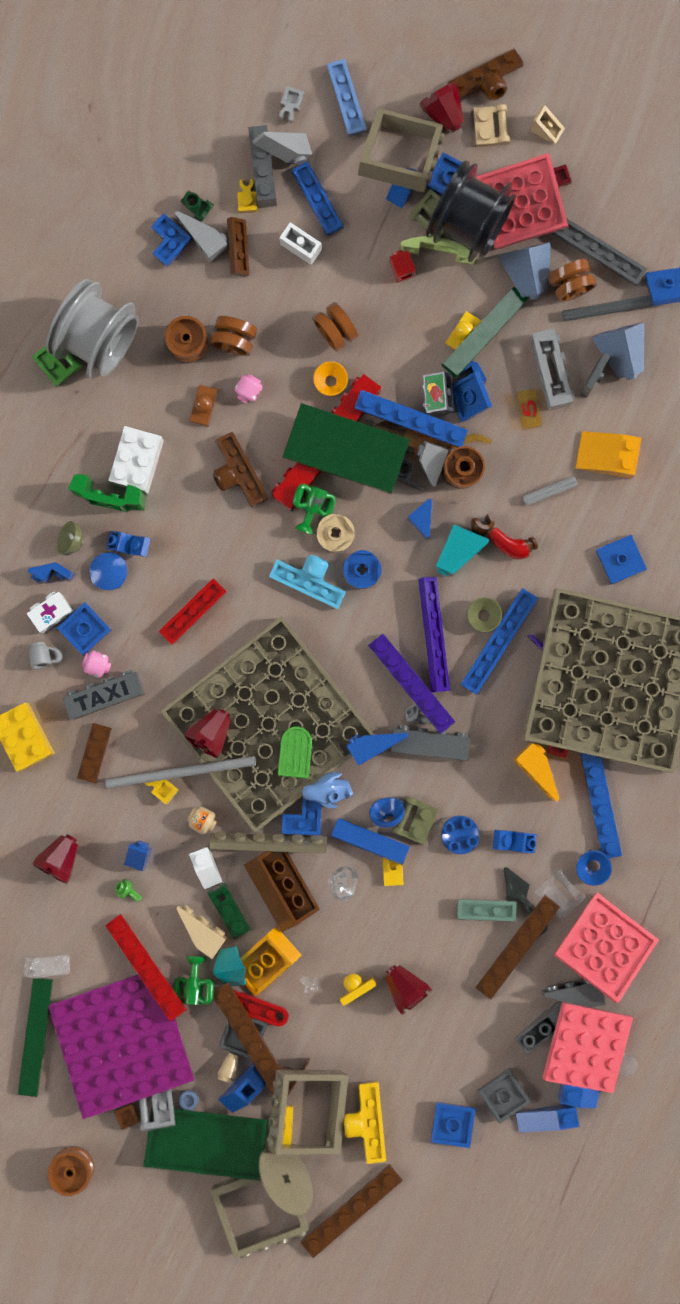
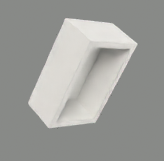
[108,426,164,495]

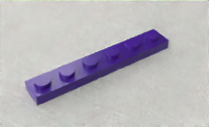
[418,577,450,693]
[368,634,456,735]

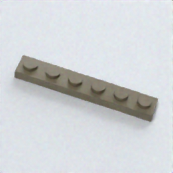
[210,832,327,853]

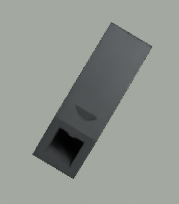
[541,979,606,1008]
[515,1001,562,1054]

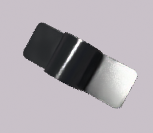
[397,460,424,492]

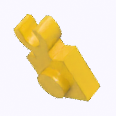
[237,179,257,213]
[144,780,179,805]

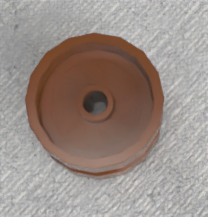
[548,259,597,302]
[312,302,358,352]
[165,316,209,363]
[210,316,257,356]
[47,1146,95,1196]

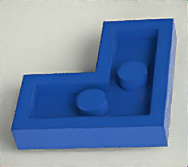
[151,213,192,267]
[282,798,322,835]

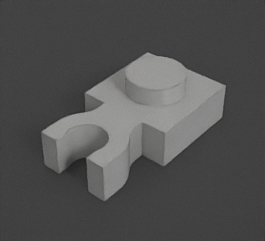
[279,86,305,123]

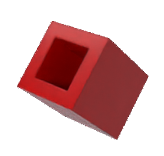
[390,250,416,283]

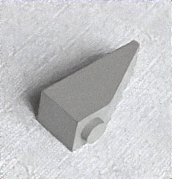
[252,132,312,165]
[175,211,229,263]

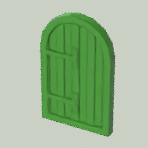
[278,727,313,778]

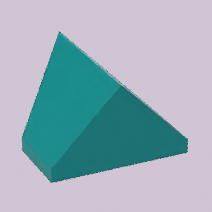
[213,946,246,987]

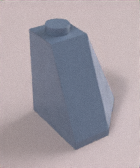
[498,243,551,299]
[592,322,645,380]

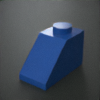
[558,1084,600,1108]

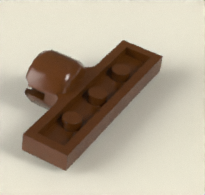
[448,49,523,101]
[213,431,269,507]

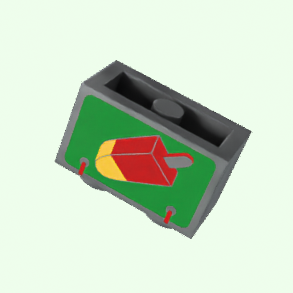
[422,372,454,416]

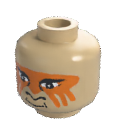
[187,806,217,835]

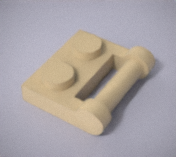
[473,104,510,147]

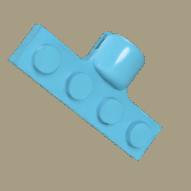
[269,555,347,609]

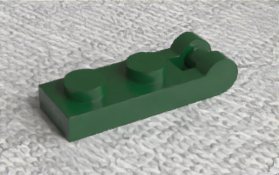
[207,883,251,939]

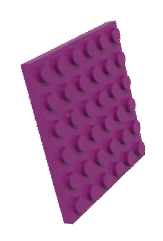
[48,967,195,1119]

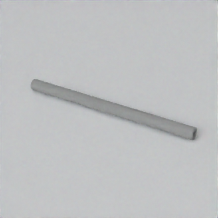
[106,756,256,789]

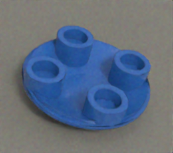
[89,552,128,590]
[441,816,479,854]

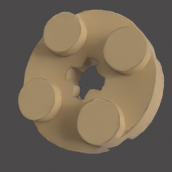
[317,514,354,553]

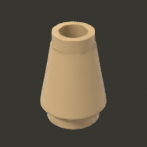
[217,1053,239,1084]

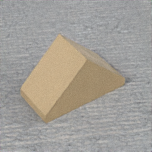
[530,105,565,144]

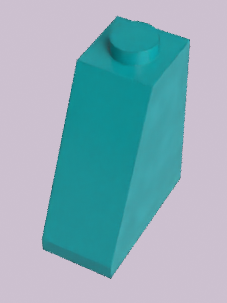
[435,525,489,577]

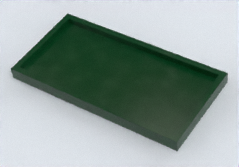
[282,403,410,494]
[143,1106,268,1181]

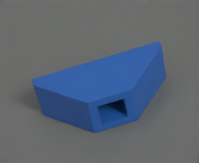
[218,1063,266,1113]

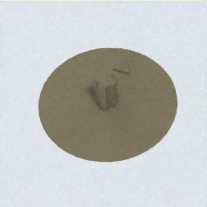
[259,1146,313,1215]

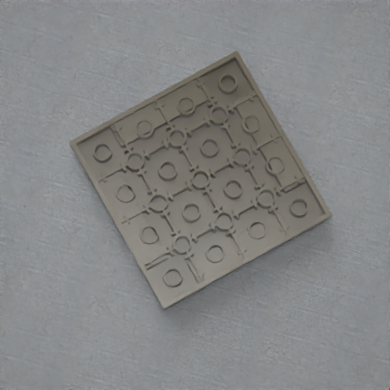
[521,588,680,773]
[160,616,375,833]

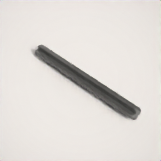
[562,295,653,321]

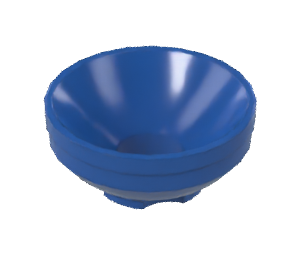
[369,797,405,828]
[576,850,612,886]

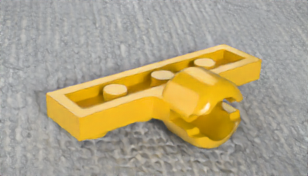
[343,1081,386,1164]

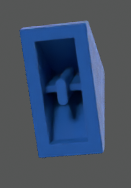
[408,499,432,539]

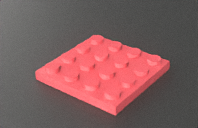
[476,153,569,250]
[553,892,659,1003]
[542,1002,633,1093]

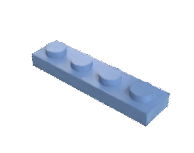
[327,59,367,137]

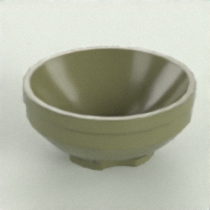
[56,521,84,556]
[467,597,502,632]

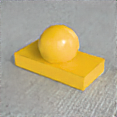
[445,311,481,350]
[340,973,376,1006]

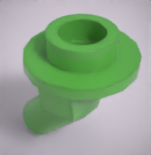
[115,879,142,902]

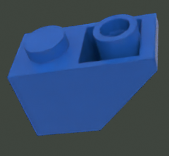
[386,167,418,208]
[124,840,153,871]

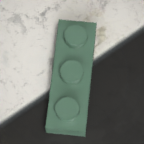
[457,899,516,921]

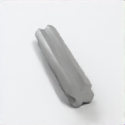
[523,476,577,506]

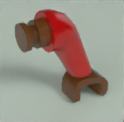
[470,512,538,560]

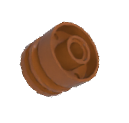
[442,446,485,489]

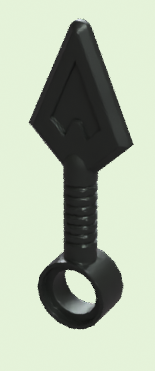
[504,867,548,935]

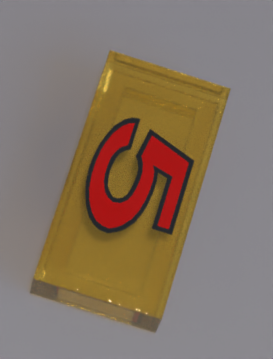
[517,389,542,430]

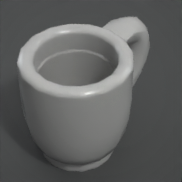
[29,642,62,669]

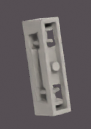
[530,328,575,411]

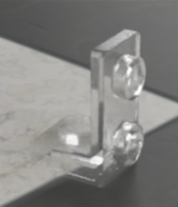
[24,954,70,978]

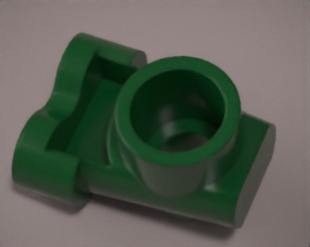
[180,190,214,222]

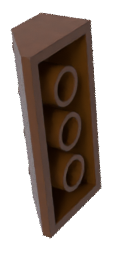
[244,851,320,932]

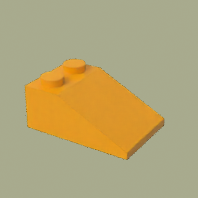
[575,431,642,479]
[512,743,560,802]
[240,926,302,997]

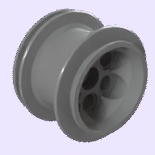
[46,279,139,379]

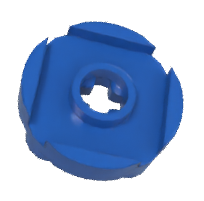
[343,550,381,589]

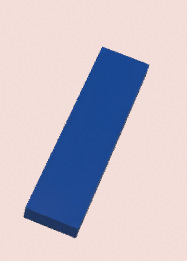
[292,161,344,237]
[331,818,410,865]

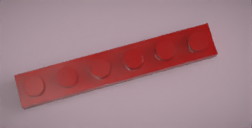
[105,914,187,1022]

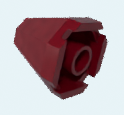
[419,82,464,133]
[184,708,231,759]
[32,834,78,884]
[385,965,433,1015]

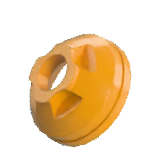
[313,361,348,397]

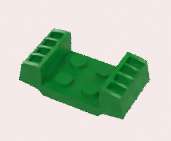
[68,474,145,512]

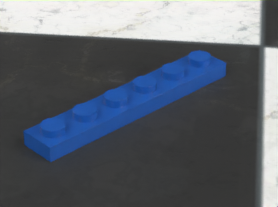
[354,390,468,447]
[460,588,538,695]
[580,753,622,858]

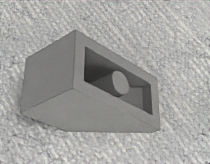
[417,441,448,486]

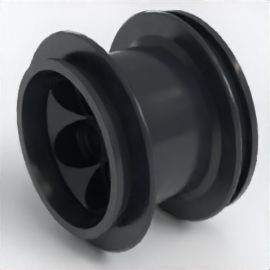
[426,160,516,262]

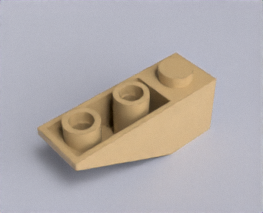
[176,904,227,959]

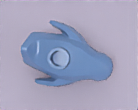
[302,772,353,808]

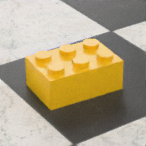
[0,702,55,772]

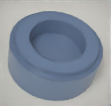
[179,1089,199,1110]

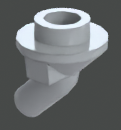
[405,704,431,725]

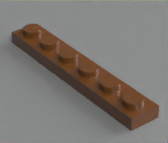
[475,895,561,1000]
[213,982,290,1095]
[301,1164,403,1258]

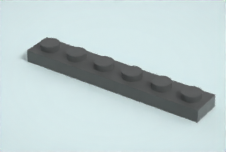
[551,219,647,286]

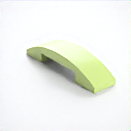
[400,236,476,265]

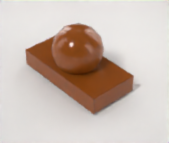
[189,385,218,427]

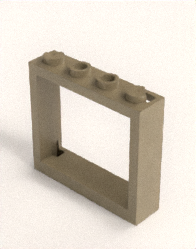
[358,108,445,192]
[267,1070,348,1155]
[210,1178,309,1259]

